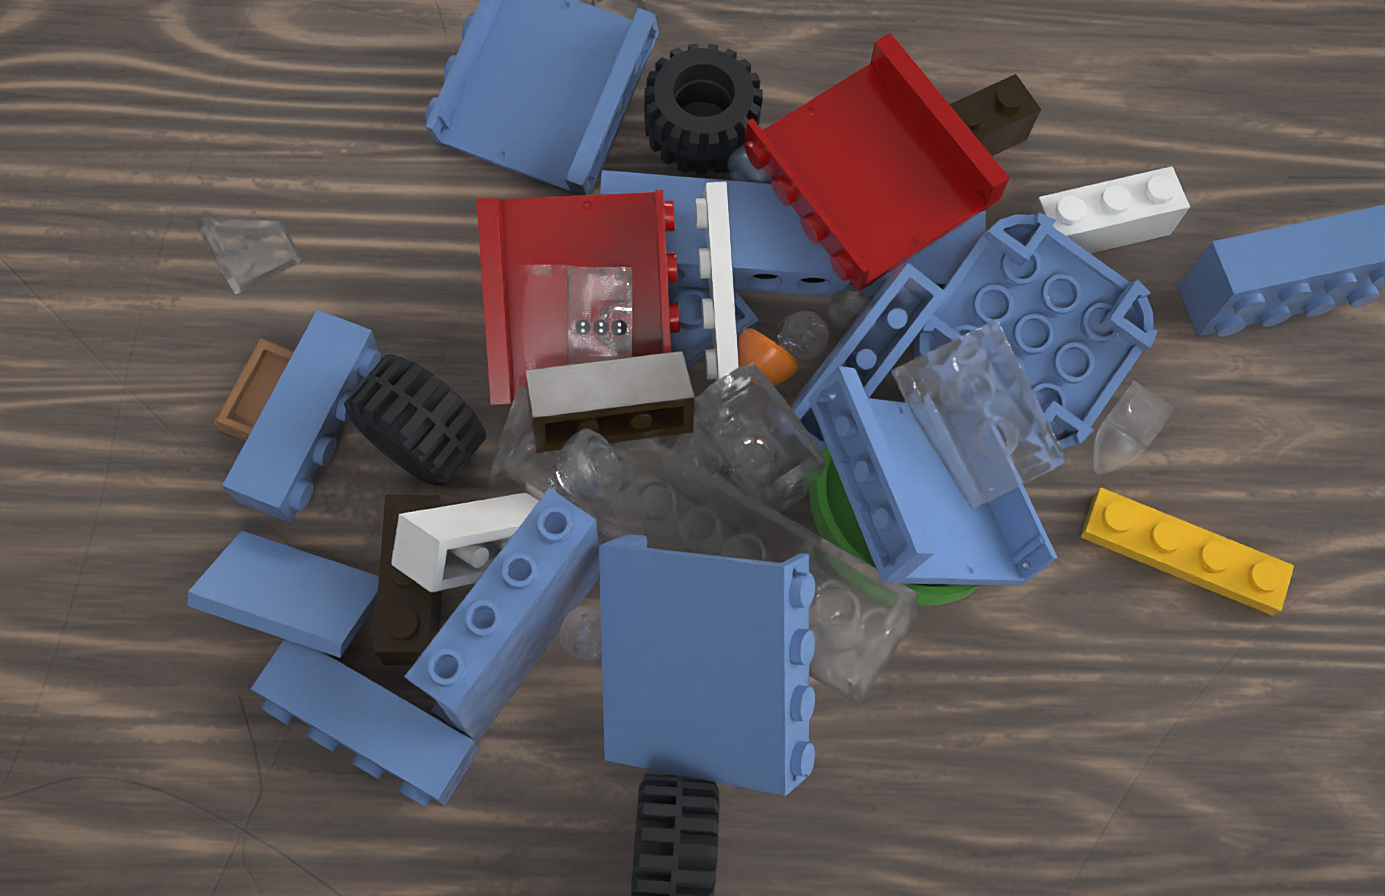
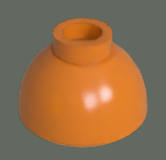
[737,328,800,394]

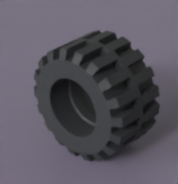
[644,43,763,174]
[344,354,487,487]
[631,774,719,896]

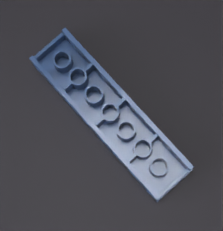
[600,170,986,300]

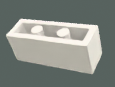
[1030,166,1190,254]
[391,493,539,593]

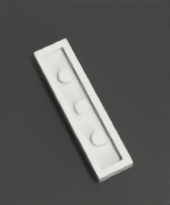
[695,182,740,390]

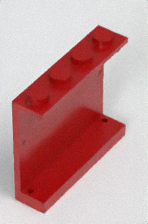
[744,33,1010,292]
[476,190,680,405]

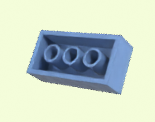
[1178,205,1385,337]

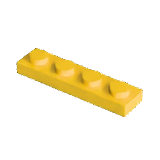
[1080,487,1294,616]

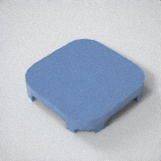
[914,212,1158,452]

